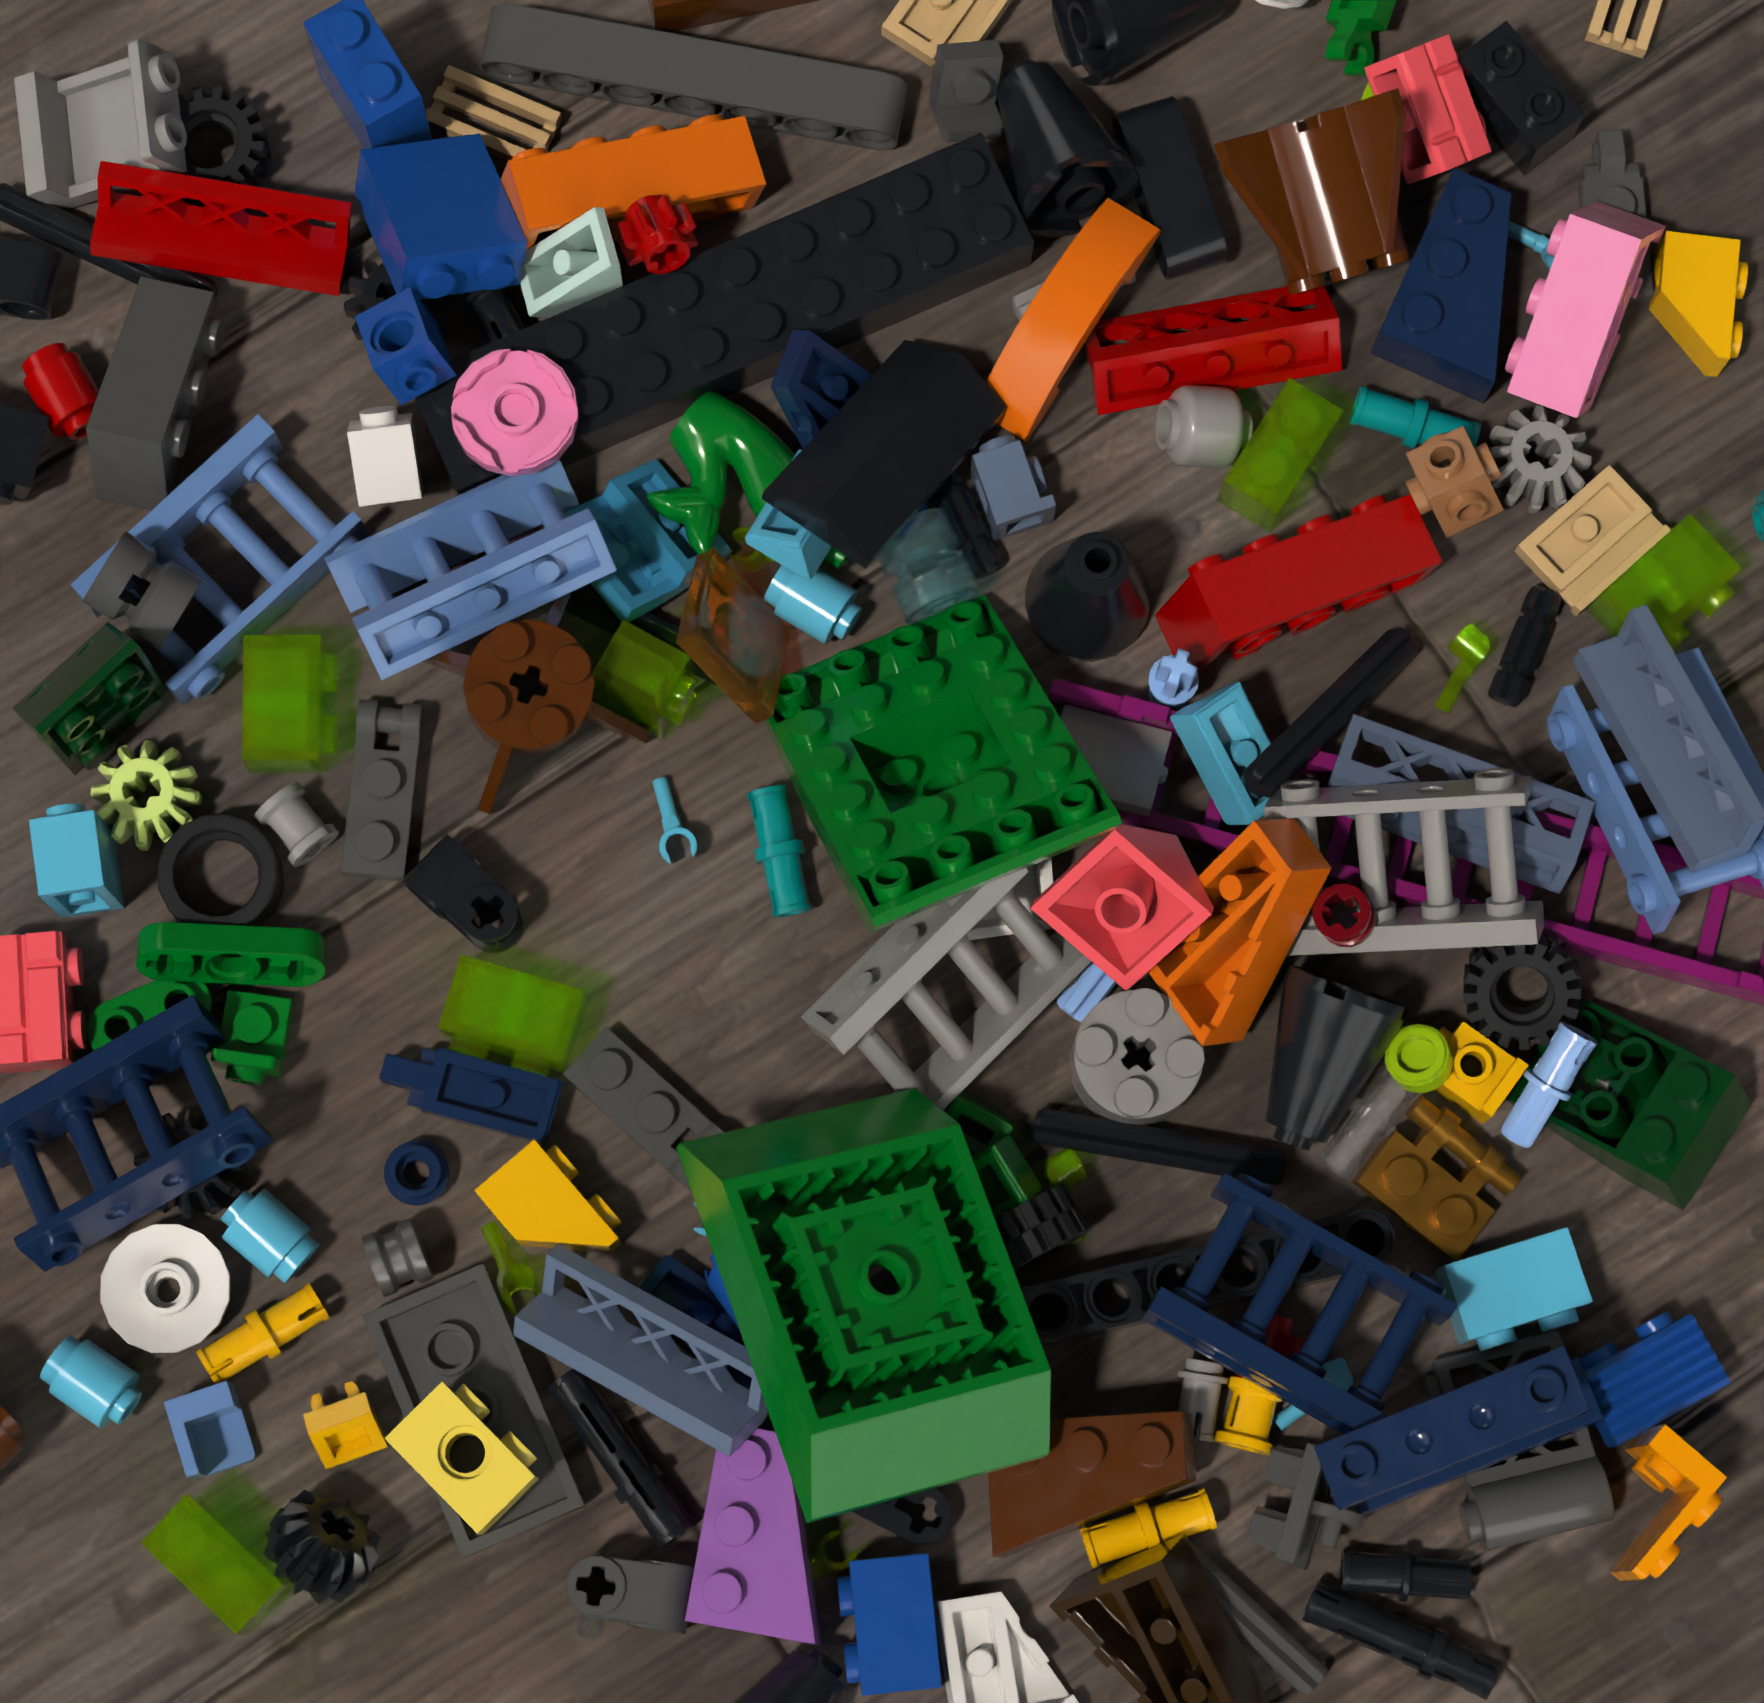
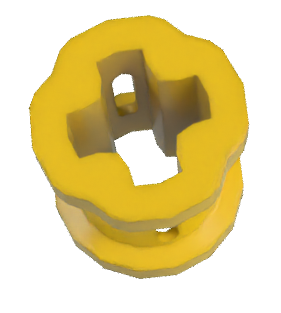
[1214,1376,1283,1456]

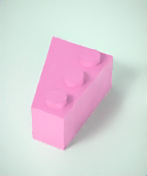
[1505,201,1666,418]

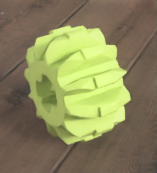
[90,740,202,851]

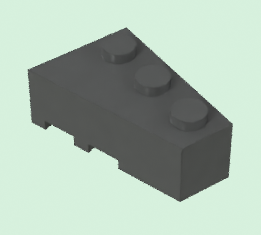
[86,276,224,511]

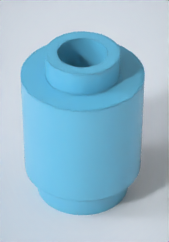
[764,565,862,645]
[221,1189,320,1284]
[40,1335,142,1429]

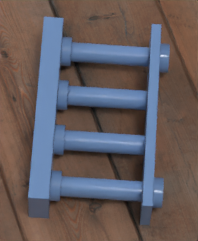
[70,414,368,706]
[324,459,617,680]
[1547,647,1764,935]

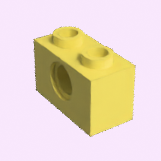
[385,1382,539,1536]

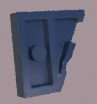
[770,330,872,449]

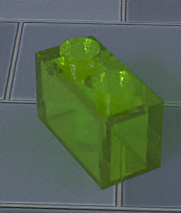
[1217,378,1344,533]
[1587,513,1742,650]
[593,620,698,739]
[242,634,338,773]
[438,954,588,1077]
[140,1493,292,1635]

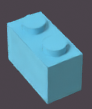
[29,803,125,918]
[1435,1227,1593,1352]

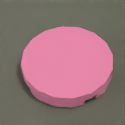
[451,349,579,477]

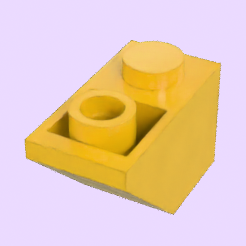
[1649,231,1748,377]
[474,1140,622,1252]

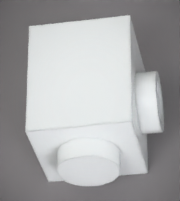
[347,406,424,507]

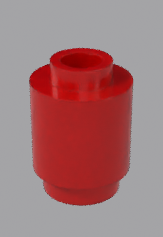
[21,343,99,440]

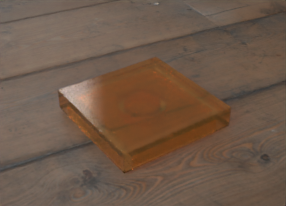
[676,548,791,724]

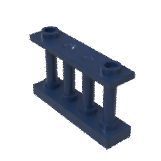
[0,995,273,1272]
[1141,1173,1457,1435]
[1314,1346,1606,1516]

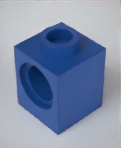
[355,287,457,405]

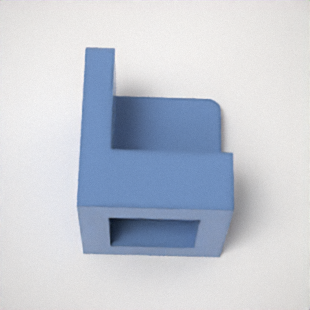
[164,1381,257,1480]

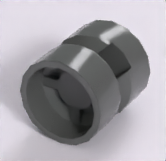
[82,531,203,649]

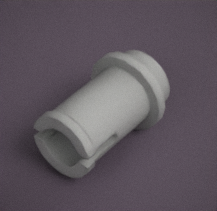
[1177,1358,1229,1442]

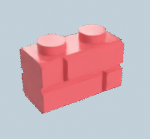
[1364,34,1492,185]
[0,931,88,1073]

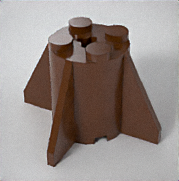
[1214,88,1411,295]
[422,591,649,815]

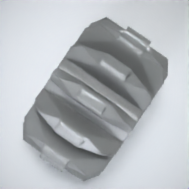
[1489,405,1592,514]

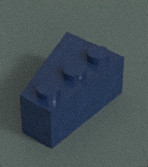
[1370,168,1511,404]

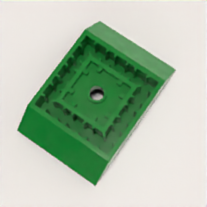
[753,594,1122,934]
[676,1088,1051,1523]

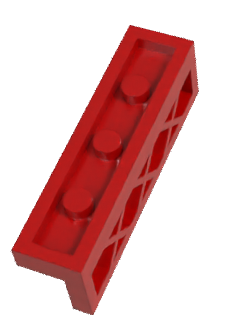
[90,161,352,296]
[1083,285,1342,415]

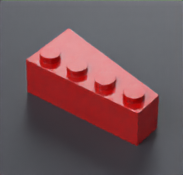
[1155,494,1442,676]

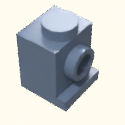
[970,435,1056,541]

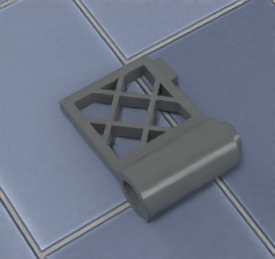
[1423,1330,1614,1552]

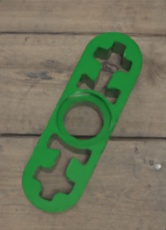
[136,922,326,987]

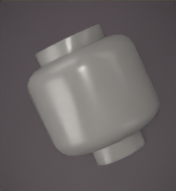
[1155,385,1253,468]

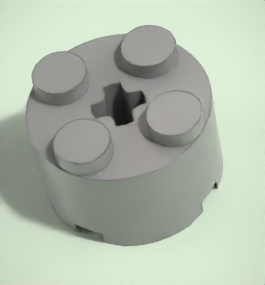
[1070,988,1205,1126]

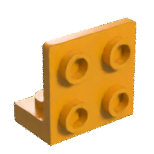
[1610,1424,1727,1581]

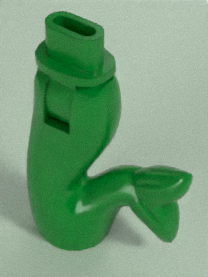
[647,390,850,569]

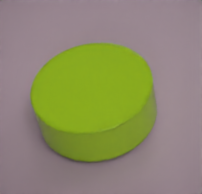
[1385,1024,1453,1093]

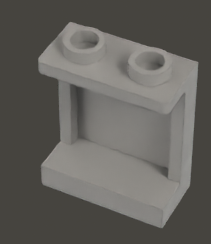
[14,38,187,211]

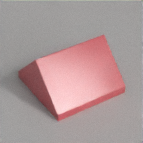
[1030,824,1214,991]

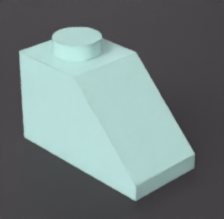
[520,207,623,318]

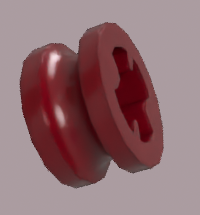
[1313,884,1375,947]

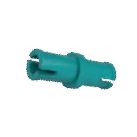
[1349,386,1481,449]
[746,785,813,918]

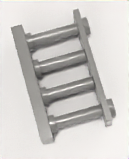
[1264,768,1544,956]
[801,868,1091,1111]

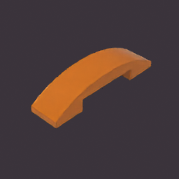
[986,198,1161,443]

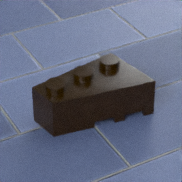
[1049,1534,1270,1703]

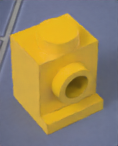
[1434,1021,1529,1125]

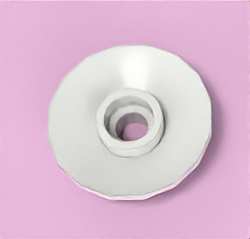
[100,1224,230,1353]

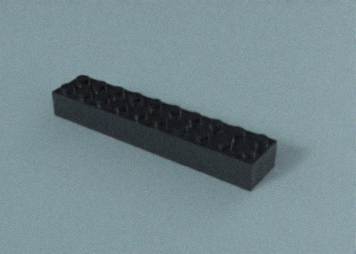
[413,132,1034,496]

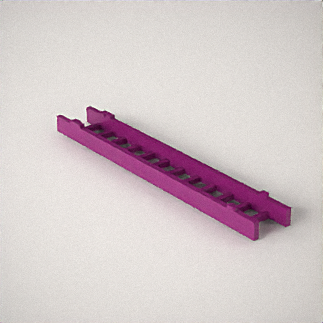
[1048,678,1764,1005]

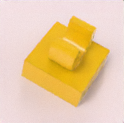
[303,1381,388,1469]

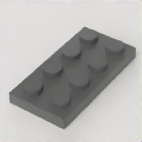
[362,1263,586,1559]

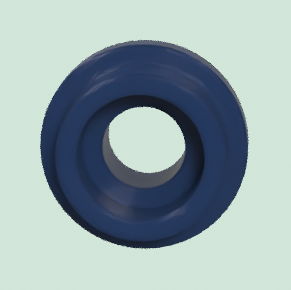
[384,1140,450,1206]

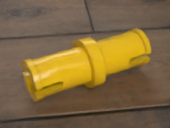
[195,1282,330,1384]
[1079,1488,1217,1569]

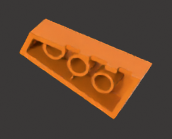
[500,114,766,250]

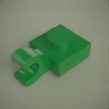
[1325,0,1397,76]

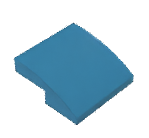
[565,459,732,625]

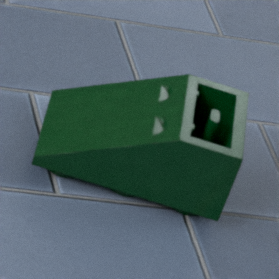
[12,622,169,775]
[1505,997,1751,1211]

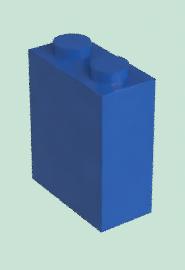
[303,0,432,149]
[354,133,527,299]

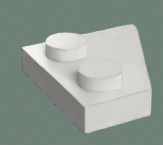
[933,1592,1079,1703]

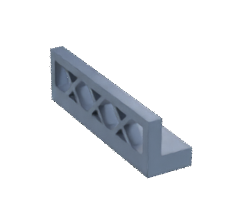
[1573,604,1764,873]
[1326,714,1595,894]
[513,1243,768,1457]

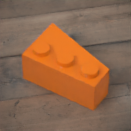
[1148,818,1331,1046]

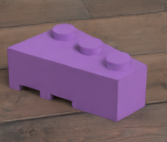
[685,1428,823,1646]

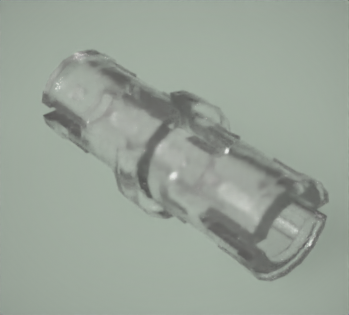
[1317,1068,1418,1182]

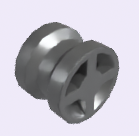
[362,1218,434,1297]

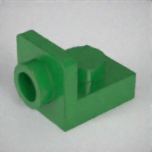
[210,990,294,1086]

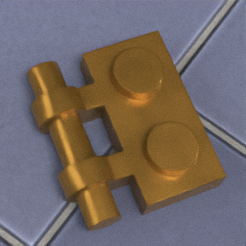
[1351,1095,1521,1262]

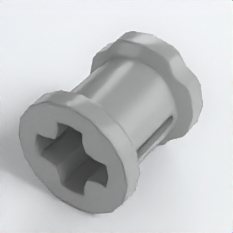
[254,782,339,868]

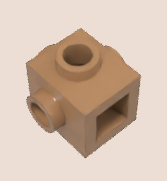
[1405,426,1504,538]

